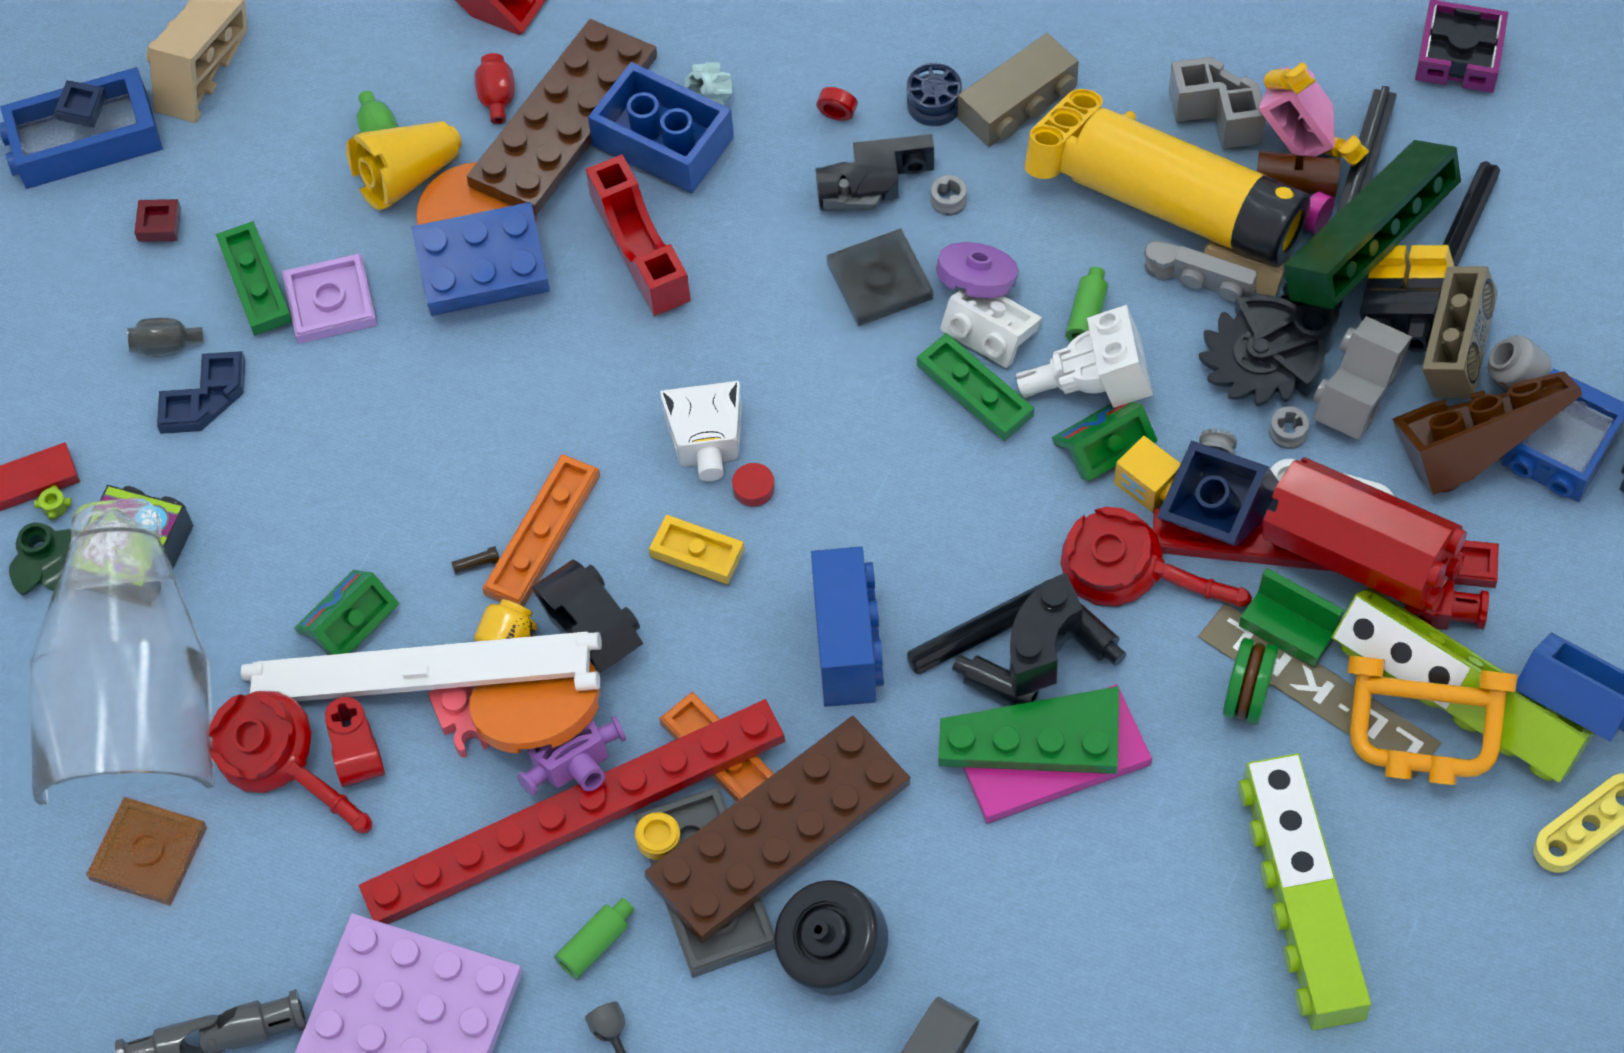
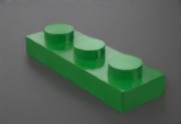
[216,221,292,336]
[917,333,1034,442]

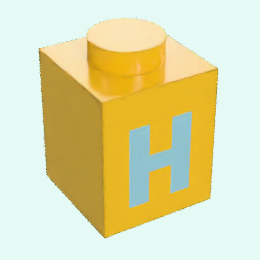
[1114,436,1181,513]

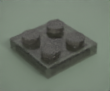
[826,228,933,326]

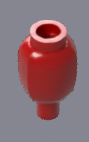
[474,53,514,124]

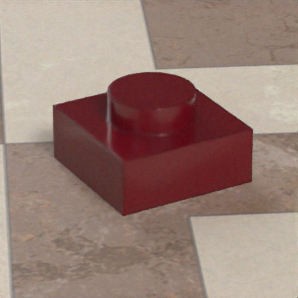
[134,199,181,242]

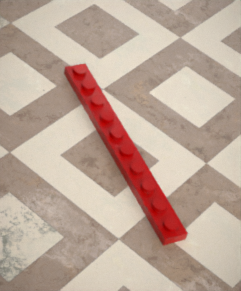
[358,699,786,924]

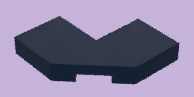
[157,351,245,434]

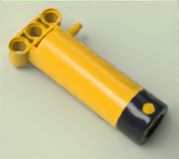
[1024,89,1311,268]

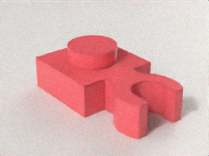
[427,686,489,758]

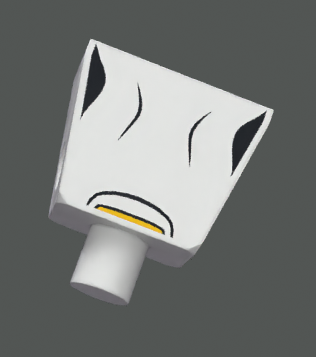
[660,381,742,481]

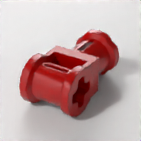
[1404,581,1489,630]

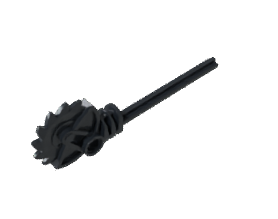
[1199,86,1397,406]

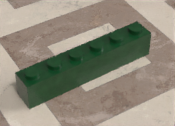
[1284,140,1461,309]

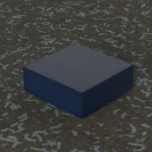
[54,80,107,128]

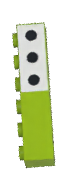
[1331,587,1595,783]
[1238,753,1372,1031]

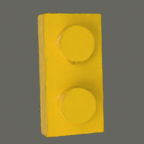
[649,514,745,585]

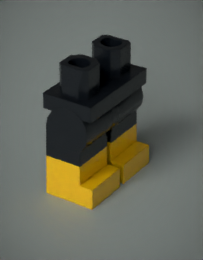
[1359,245,1454,352]

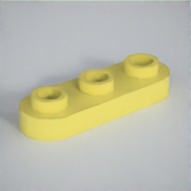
[1533,773,1624,873]

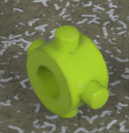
[34,486,72,520]

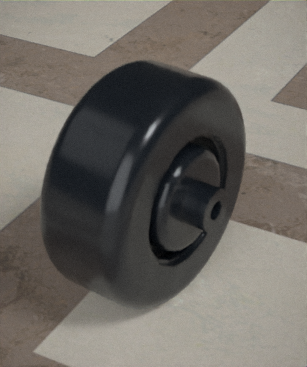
[774,880,888,995]

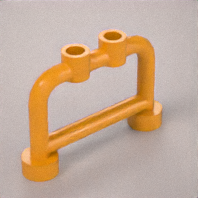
[1347,655,1518,785]

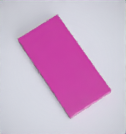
[962,684,1152,824]

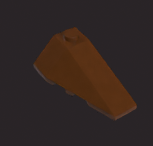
[1392,371,1582,495]

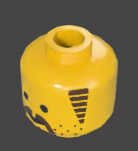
[474,599,537,642]

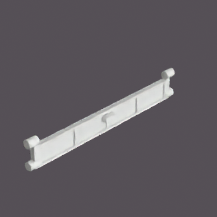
[241,632,602,702]

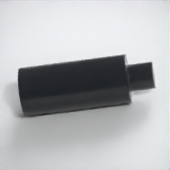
[1073,602,1126,666]
[952,655,1040,706]

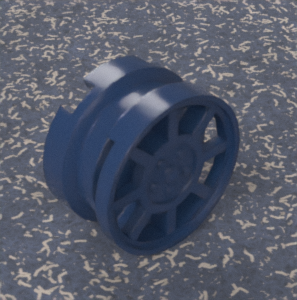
[907,63,962,126]

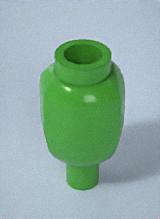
[356,91,399,132]

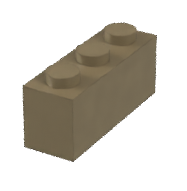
[958,33,1079,147]

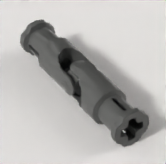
[115,989,307,1053]

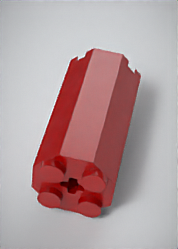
[1263,457,1467,612]

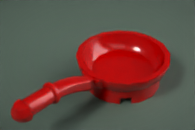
[1060,507,1252,607]
[208,691,373,834]

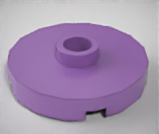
[936,242,1018,299]

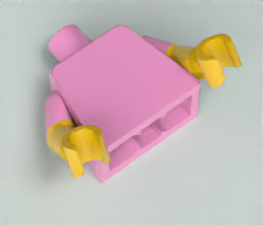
[1259,62,1370,166]

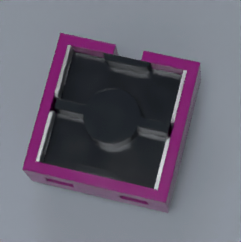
[1415,0,1509,93]

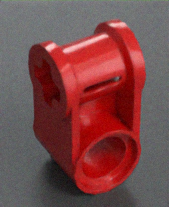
[325,697,385,788]

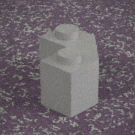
[1169,57,1266,149]
[1313,316,1412,440]

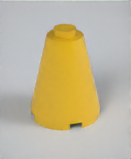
[346,121,462,210]

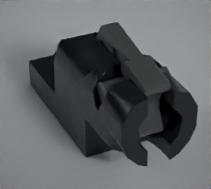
[815,134,934,210]

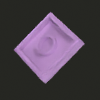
[282,253,378,344]

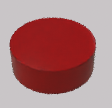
[816,87,858,121]
[732,463,775,507]

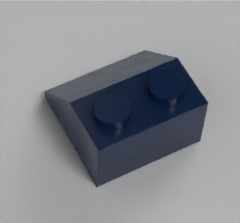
[1157,440,1279,546]

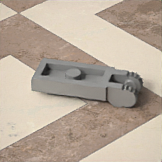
[1144,240,1257,302]

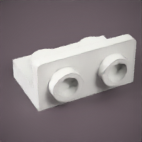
[940,288,1042,368]

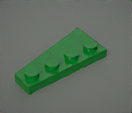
[938,686,1119,774]

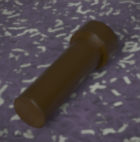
[451,546,500,574]

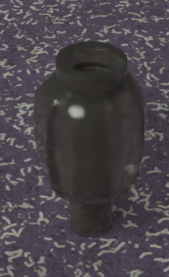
[127,318,204,358]

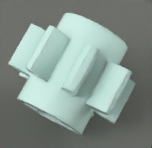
[684,62,732,105]

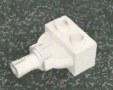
[1016,305,1153,408]

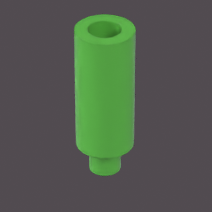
[1065,267,1108,342]
[554,898,635,979]

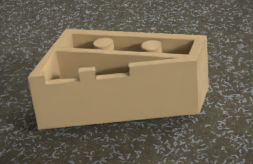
[146,0,247,123]

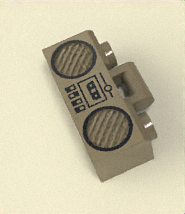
[1422,266,1498,398]

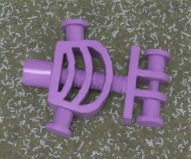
[517,716,626,796]

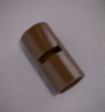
[1257,150,1341,200]

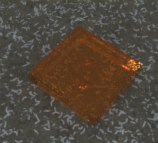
[86,797,207,906]

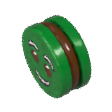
[1223,638,1279,725]

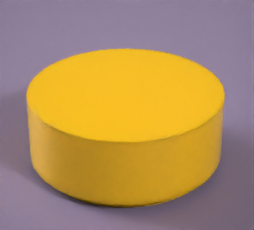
[635,812,681,860]

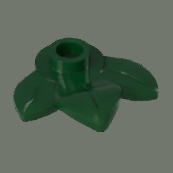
[9,522,82,595]

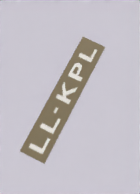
[1198,603,1442,778]

